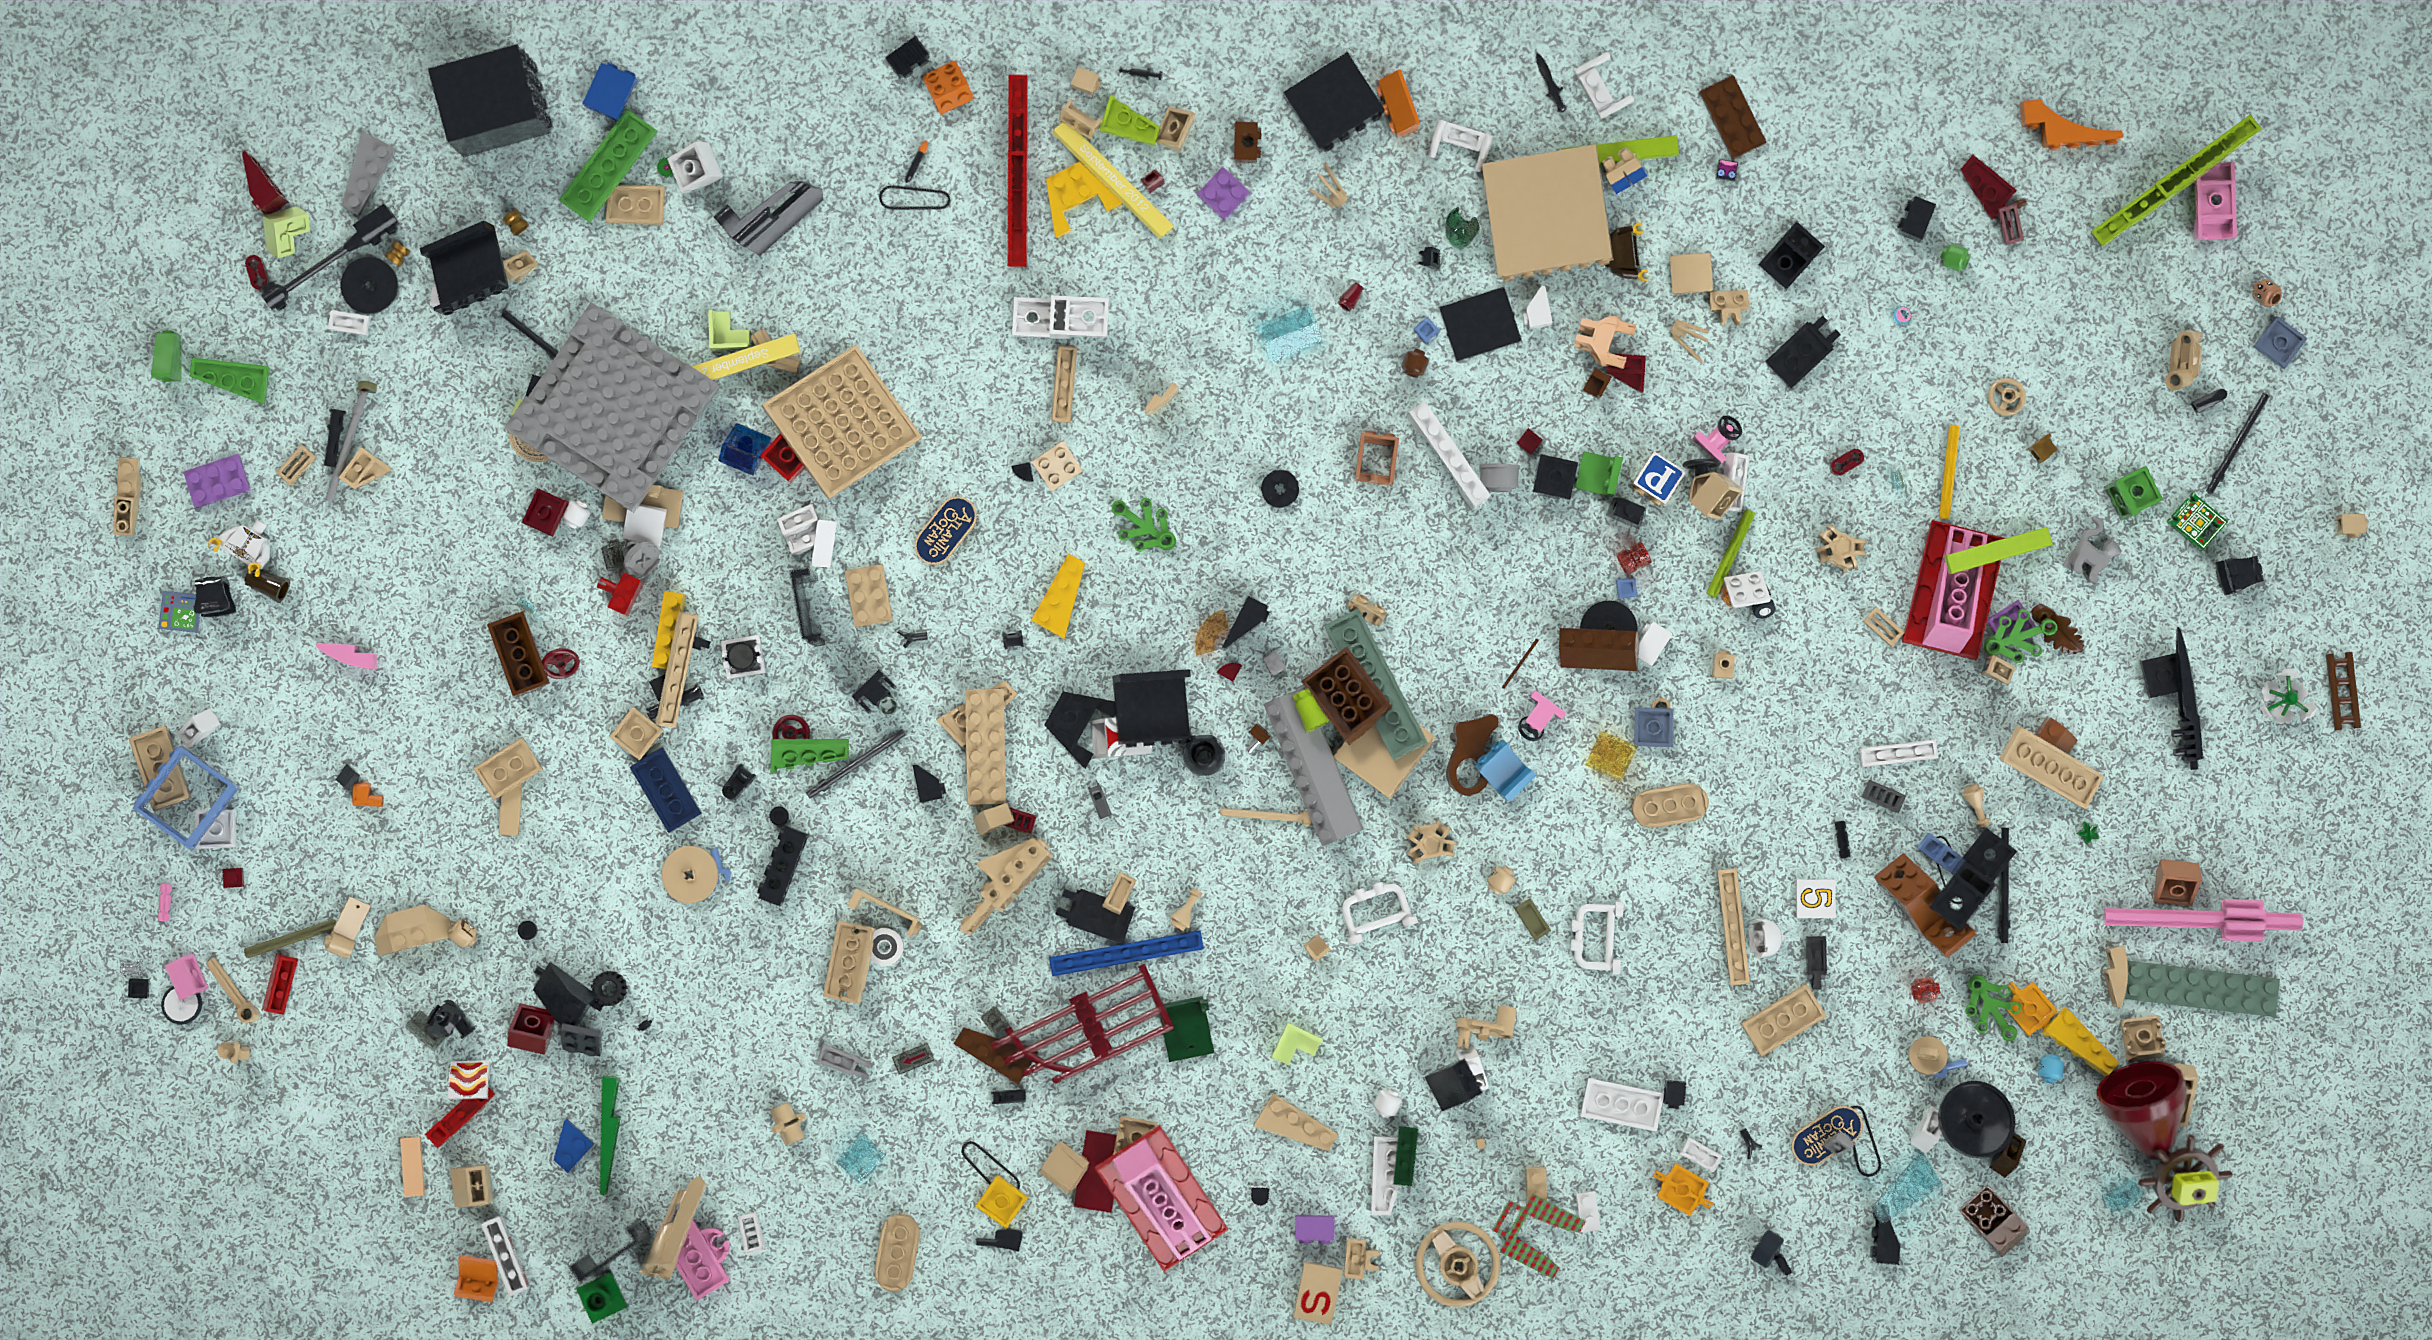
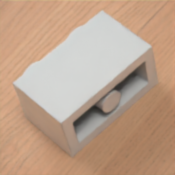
[1638,621,1673,667]

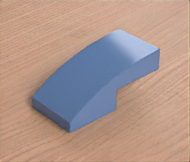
[1917,833,1962,872]

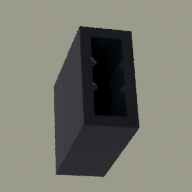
[1424,1058,1483,1111]

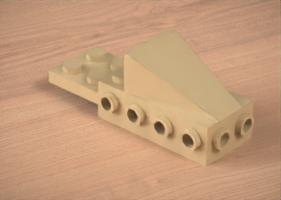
[959,837,1054,936]

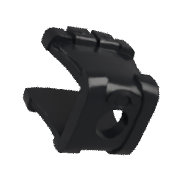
[2216,556,2264,596]
[194,576,236,618]

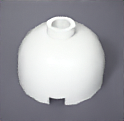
[1748,919,1784,958]

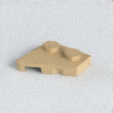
[339,447,392,489]

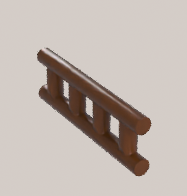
[2326,652,2361,731]

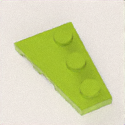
[1100,94,1160,147]

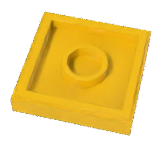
[975,1174,1029,1228]

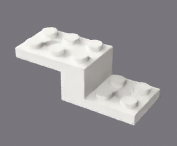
[1012,295,1109,339]

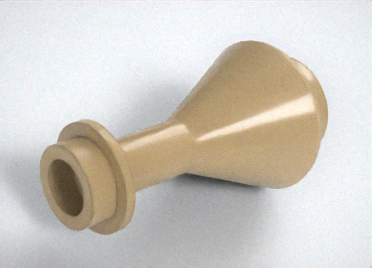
[1962,783,1991,828]
[1170,888,1203,931]

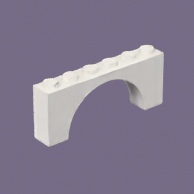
[1407,401,1491,511]

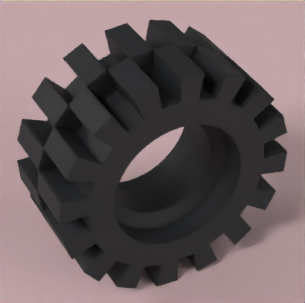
[591,971,628,1006]

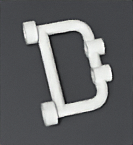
[1342,882,1418,946]
[1570,901,1624,975]

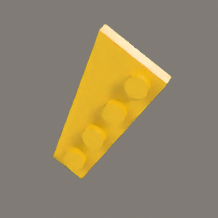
[1031,554,1085,639]
[2042,1006,2119,1077]

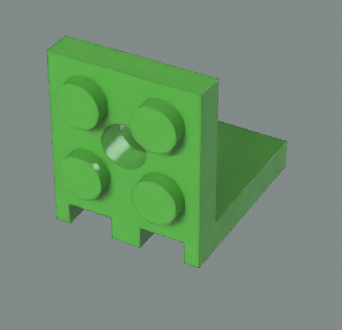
[2104,466,2164,520]

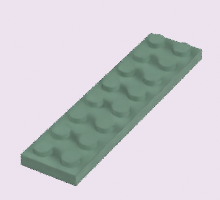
[1324,609,1428,761]
[2124,961,2280,1017]

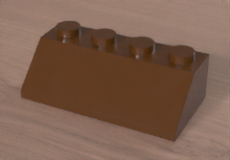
[487,611,550,697]
[1559,628,1640,671]

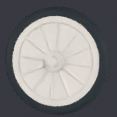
[161,986,202,1025]

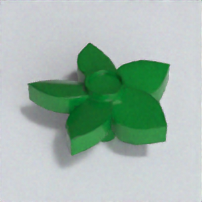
[2076,822,2100,845]

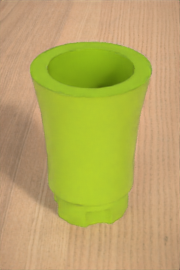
[1292,689,1329,733]

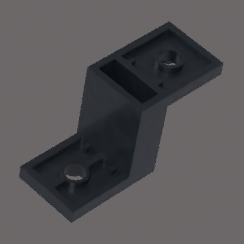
[1929,828,2017,931]

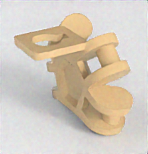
[1815,524,1866,573]
[1406,820,1457,865]

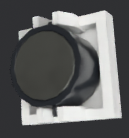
[721,635,766,679]

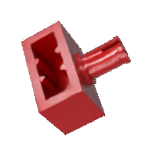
[597,572,644,616]

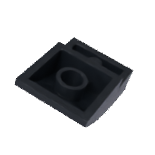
[1758,221,1825,290]

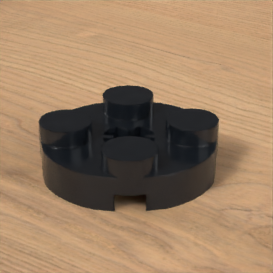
[1261,470,1299,508]
[426,1000,463,1037]

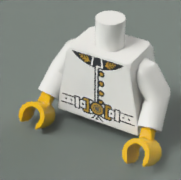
[208,520,270,577]

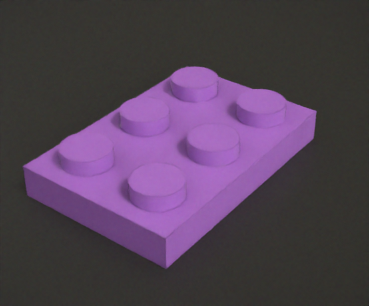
[183,454,251,508]

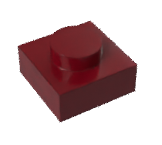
[222,868,244,888]

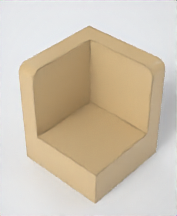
[1303,934,1331,961]

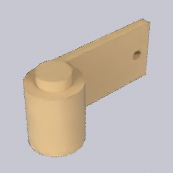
[323,896,371,959]

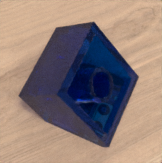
[718,423,772,476]

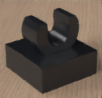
[1418,247,1440,269]

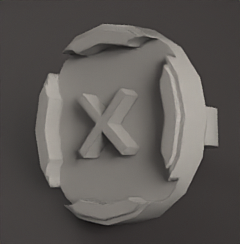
[623,541,660,578]

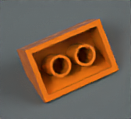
[1375,69,1420,138]

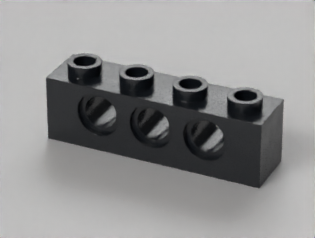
[757,826,809,906]

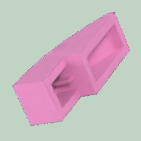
[316,643,378,670]

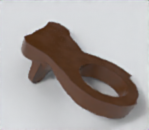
[1446,714,1499,797]

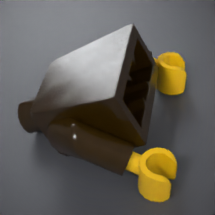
[1605,222,1649,282]

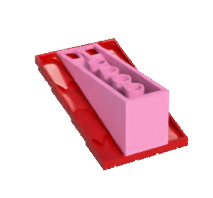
[1902,520,2005,661]
[1095,1125,1229,1272]

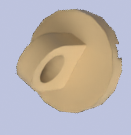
[1909,1036,1948,1075]

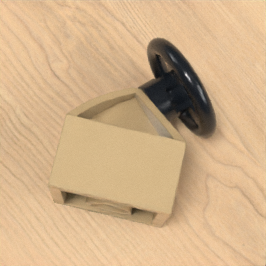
[1682,458,1743,520]

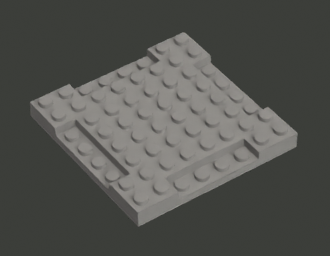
[504,302,720,513]

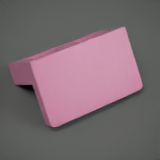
[165,953,209,1000]

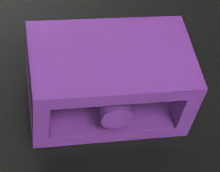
[1295,1215,1335,1244]

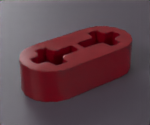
[245,255,270,291]
[1829,449,1864,476]

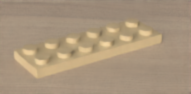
[965,688,1006,805]
[1999,725,2104,809]

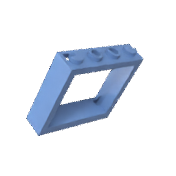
[132,746,240,849]

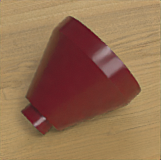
[2096,1061,2187,1160]

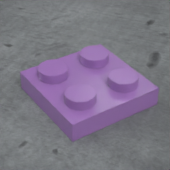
[1197,166,1250,221]

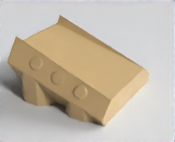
[2120,1015,2166,1062]
[1113,1116,1158,1155]
[1039,1141,1089,1195]

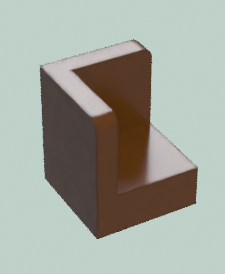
[1583,368,1612,399]

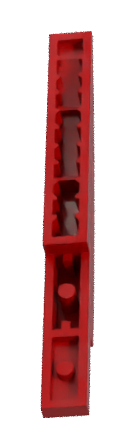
[1008,75,1028,267]

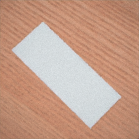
[811,519,837,568]

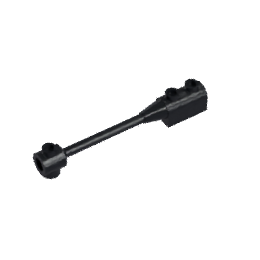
[261,204,399,311]

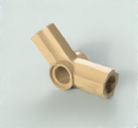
[750,329,802,374]

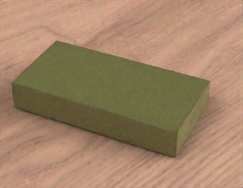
[1514,898,1551,941]

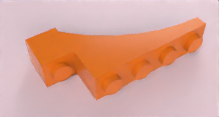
[2019,99,2123,151]

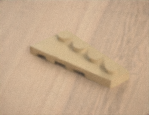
[936,680,1018,747]
[1253,1093,1339,1151]

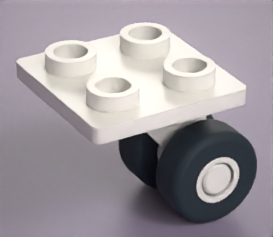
[1724,571,1776,619]

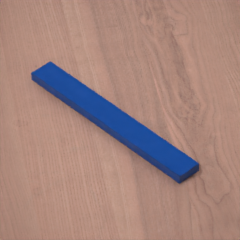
[1049,930,1204,976]

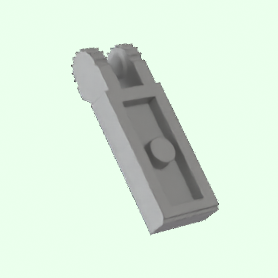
[817,1044,874,1079]

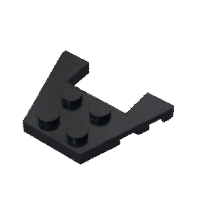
[1044,691,1116,769]

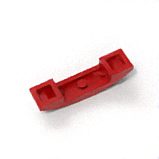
[424,1087,496,1149]

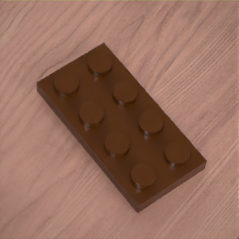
[1699,75,1767,160]

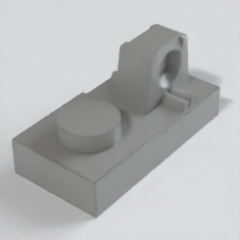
[1823,1132,1855,1157]

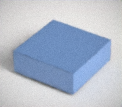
[1413,316,1440,344]
[1616,577,1638,599]

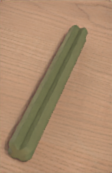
[244,919,336,958]

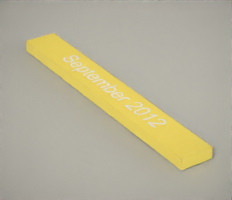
[1052,122,1174,239]
[691,334,801,380]

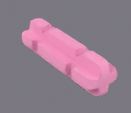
[158,883,172,921]

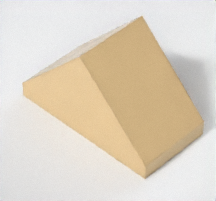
[973,803,1015,836]

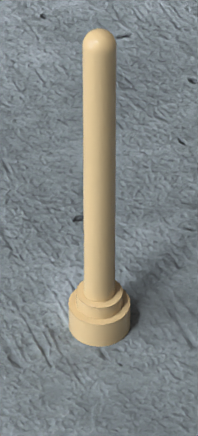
[1220,808,1311,827]

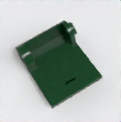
[1159,996,1214,1062]

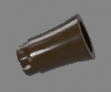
[244,570,290,603]

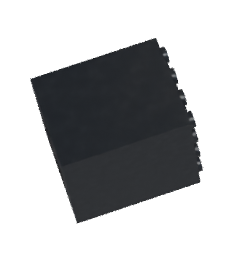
[427,44,553,157]

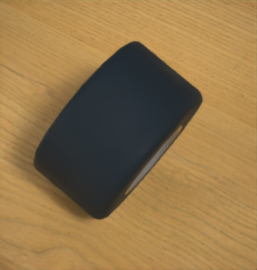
[1751,1230,1784,1268]

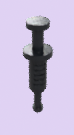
[1118,68,1163,81]

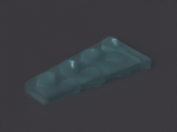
[1871,1152,1943,1224]

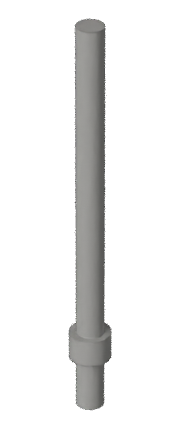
[325,391,368,502]

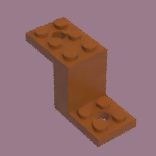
[1874,853,1977,958]

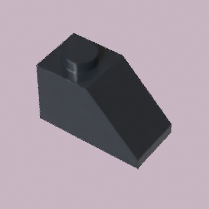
[912,764,946,803]

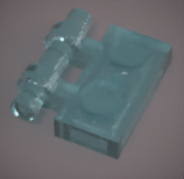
[835,1133,886,1183]

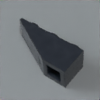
[1870,1203,1901,1265]

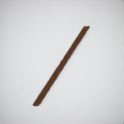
[1502,639,1539,689]

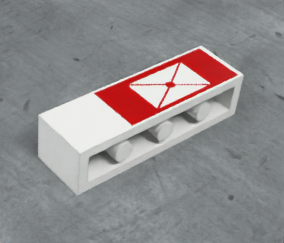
[481,1215,530,1297]

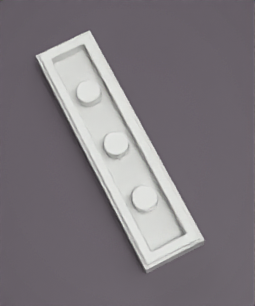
[1859,739,1938,768]

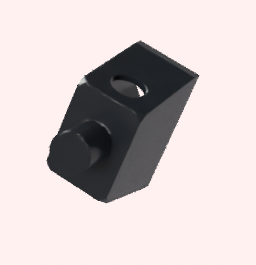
[1606,497,1647,529]

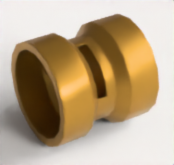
[502,209,529,236]
[384,241,411,267]

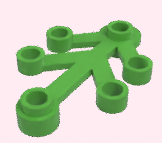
[1112,498,1176,552]
[1983,609,2057,663]
[1965,974,2022,1041]

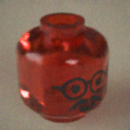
[1911,977,1941,1004]

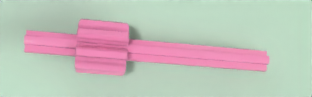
[2103,899,2304,942]

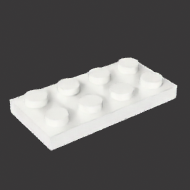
[1580,1078,1664,1132]

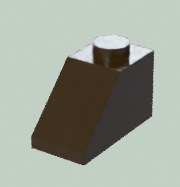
[1989,1133,2026,1178]

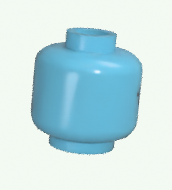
[2038,1054,2065,1084]

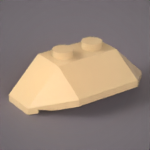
[374,904,451,956]

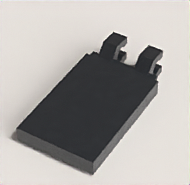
[1765,315,1841,389]
[1055,889,1135,944]

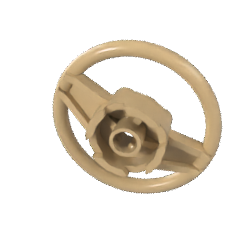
[1415,1222,1500,1307]

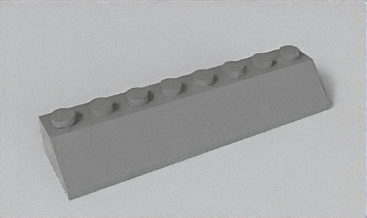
[1263,687,1363,846]

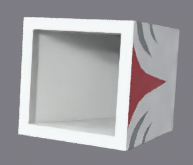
[1090,717,1152,759]

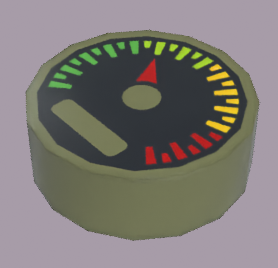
[357,381,377,393]

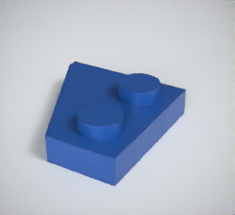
[553,1119,595,1173]

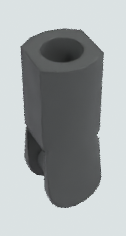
[1088,783,1112,819]

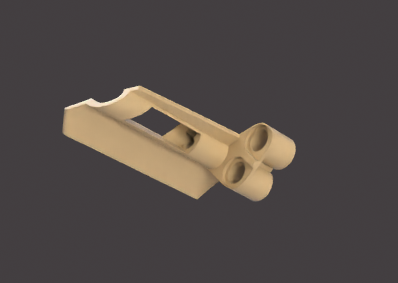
[639,1176,706,1280]

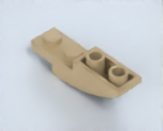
[113,457,142,536]

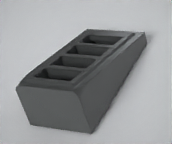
[1861,780,1906,813]

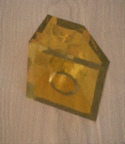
[1584,731,1638,782]

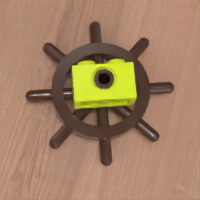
[2138,1134,2232,1222]

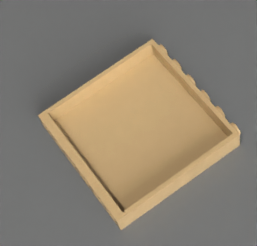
[1482,144,1613,281]

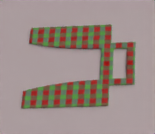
[1492,1194,1586,1279]

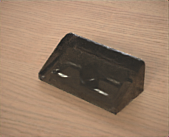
[405,1010,447,1052]

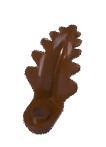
[2031,604,2085,655]

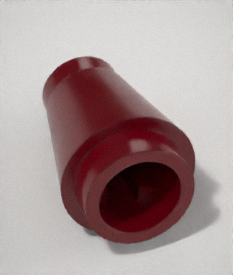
[1338,282,1364,312]

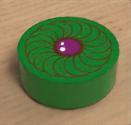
[657,158,674,178]

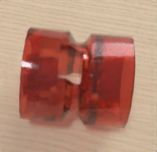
[1616,541,1652,575]

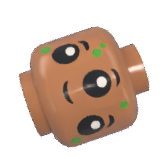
[2252,279,2282,307]

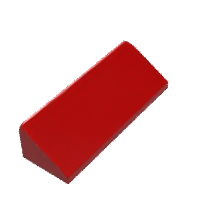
[262,953,298,1015]

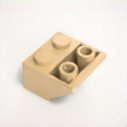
[450,1163,494,1207]

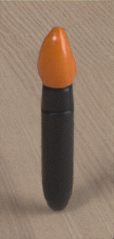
[905,140,928,183]

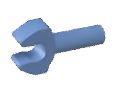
[710,848,731,884]
[1933,1059,1967,1078]

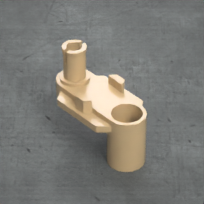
[2165,330,2203,390]
[1456,1006,1517,1050]

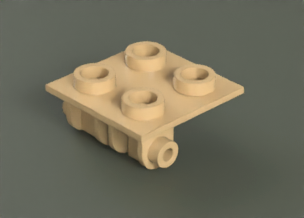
[1031,441,1083,492]

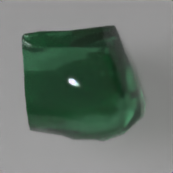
[1445,207,1480,249]

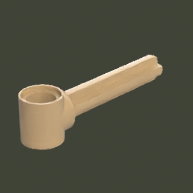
[206,958,260,1023]

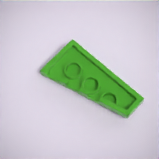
[770,739,849,773]

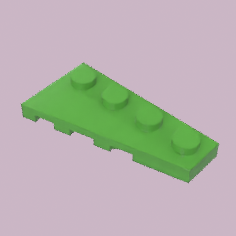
[190,358,270,405]

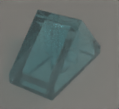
[2101,1177,2145,1213]

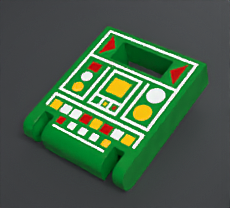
[2166,492,2228,552]

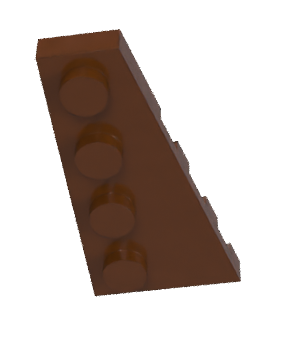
[953,1027,1039,1085]

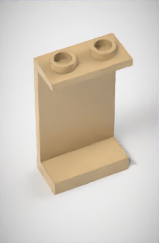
[847,888,922,937]

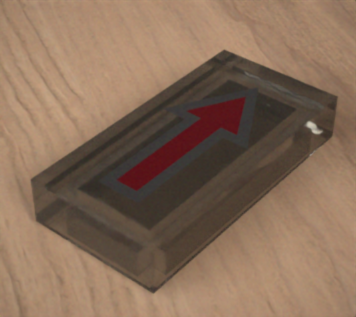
[892,1042,935,1075]

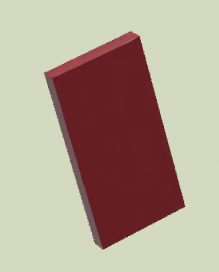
[1073,1130,1117,1213]

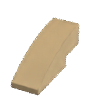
[2103,945,2128,1008]

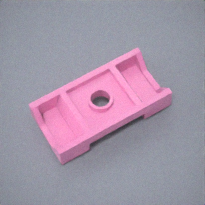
[2193,161,2237,240]

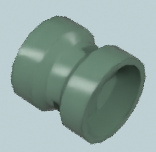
[877,694,898,716]

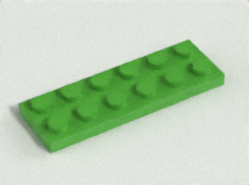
[559,109,658,223]

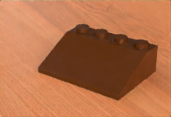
[1301,647,1392,745]

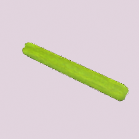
[1707,509,1755,598]

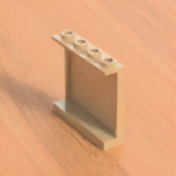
[1333,724,1436,800]

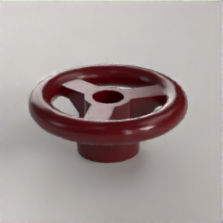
[542,648,580,679]
[772,715,810,739]

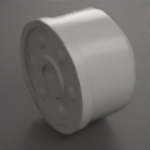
[1479,464,1520,492]

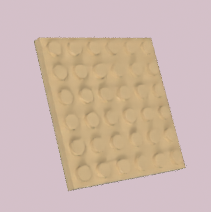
[761,345,922,500]

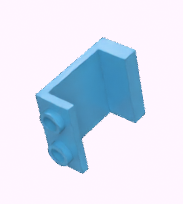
[1474,740,1537,802]

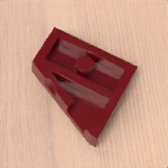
[1606,353,1646,393]

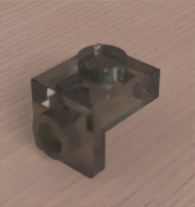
[601,539,627,570]
[981,1006,1008,1033]

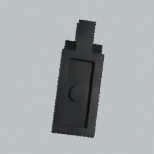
[1806,936,1827,990]

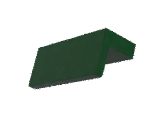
[1393,1126,1418,1187]

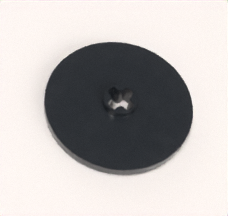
[340,257,398,314]
[1580,600,1638,632]

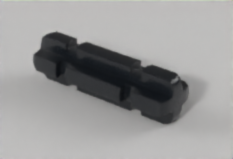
[1835,821,1851,859]

